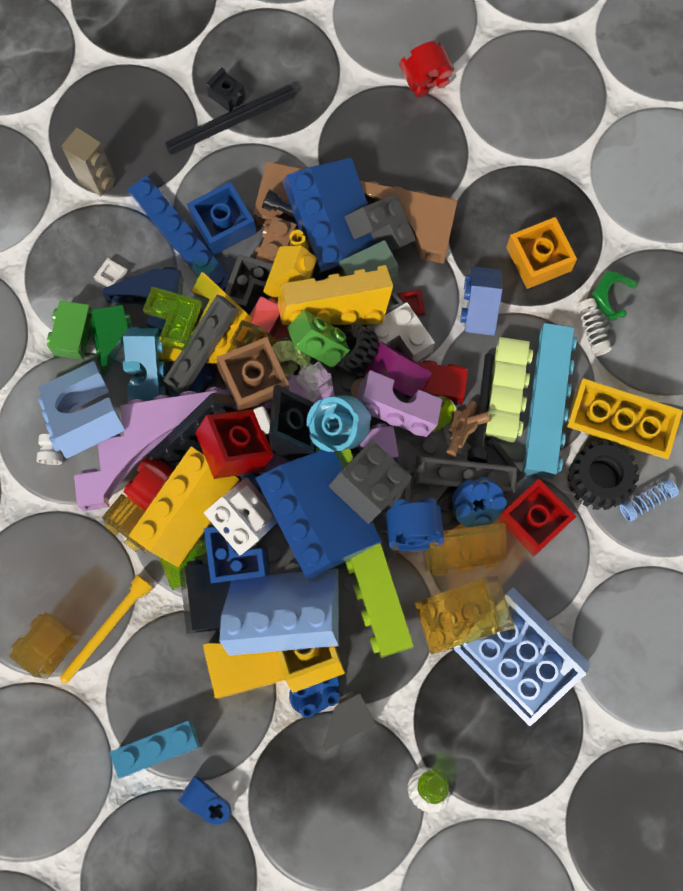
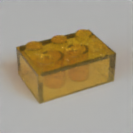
[415,576,515,655]

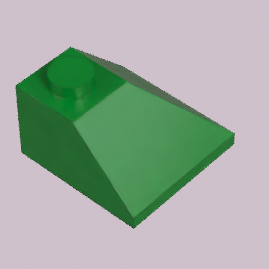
[91,305,131,375]

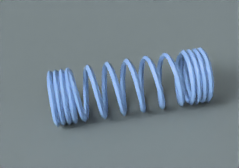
[620,478,679,522]

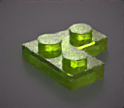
[143,287,202,351]

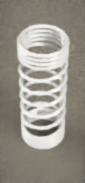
[576,298,612,356]

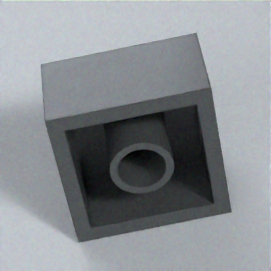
[328,440,412,524]

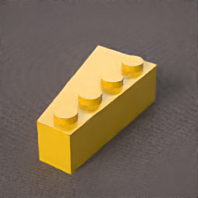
[277,265,393,325]

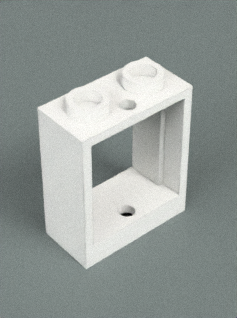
[204,477,277,555]

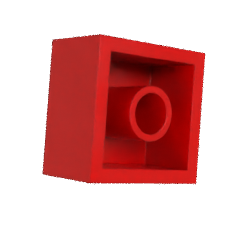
[196,409,273,479]
[497,479,577,557]

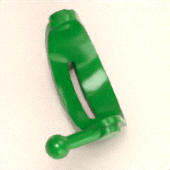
[591,270,637,321]

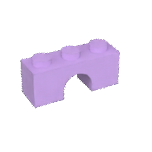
[356,370,442,437]

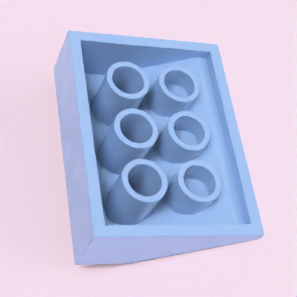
[220,568,339,655]
[453,587,591,726]

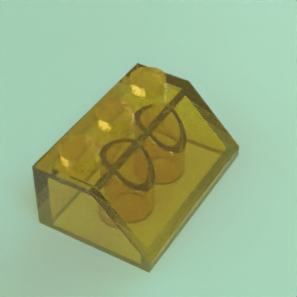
[423,523,507,576]

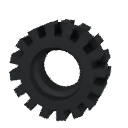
[336,322,379,374]

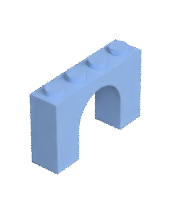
[37,361,125,459]

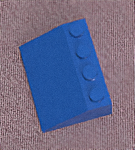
[282,158,375,276]
[256,450,382,580]

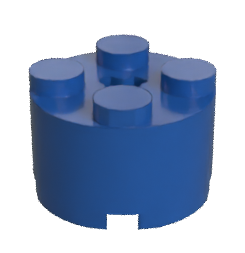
[386,498,445,551]

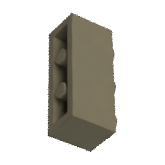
[61,127,116,196]

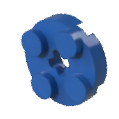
[452,477,507,530]

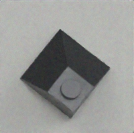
[269,384,315,461]

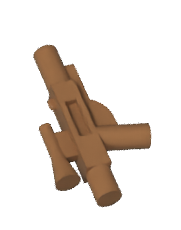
[446,401,492,458]

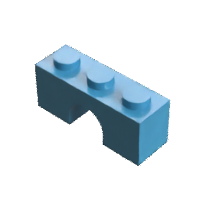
[123,328,167,402]
[110,721,202,779]

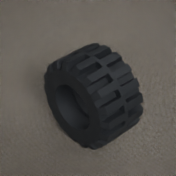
[568,440,639,510]

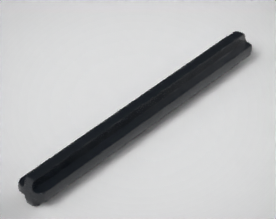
[165,84,295,155]

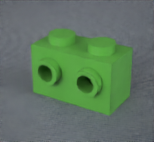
[47,300,92,360]
[287,310,350,368]

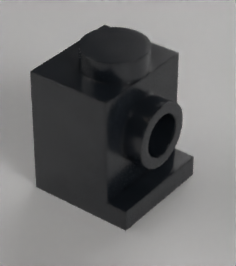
[206,67,245,112]

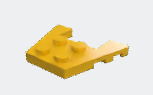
[160,272,252,363]

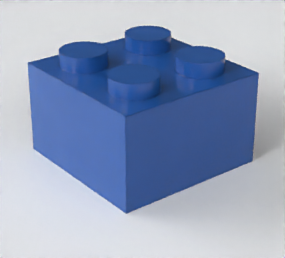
[187,181,256,256]

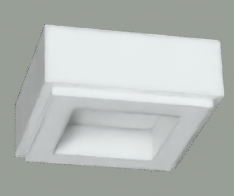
[94,258,129,287]
[254,404,271,434]

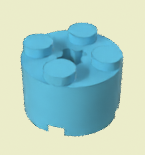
[307,395,371,452]

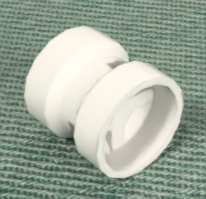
[36,434,63,465]

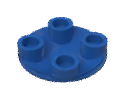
[289,676,340,718]

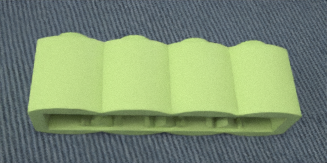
[485,337,533,443]

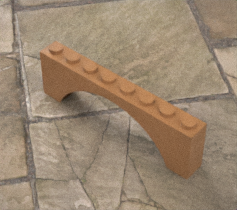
[253,162,458,264]

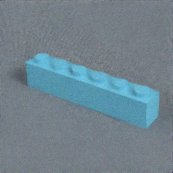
[522,323,577,479]

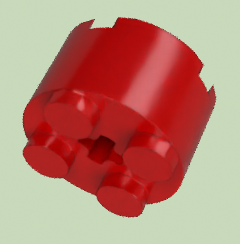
[399,41,454,97]
[123,458,175,511]

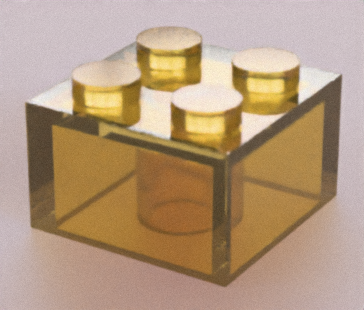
[9,612,82,679]

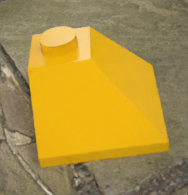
[263,245,317,301]

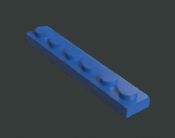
[127,175,230,292]

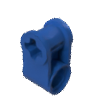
[178,776,232,825]

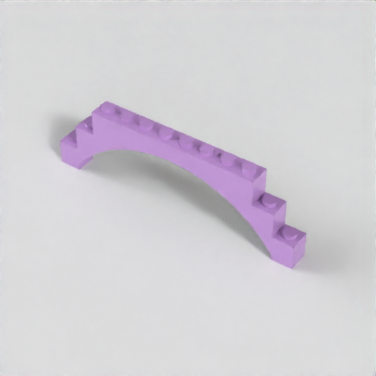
[74,371,399,511]

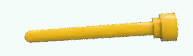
[60,574,154,683]

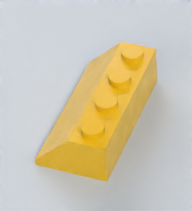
[567,378,683,460]
[129,447,240,568]

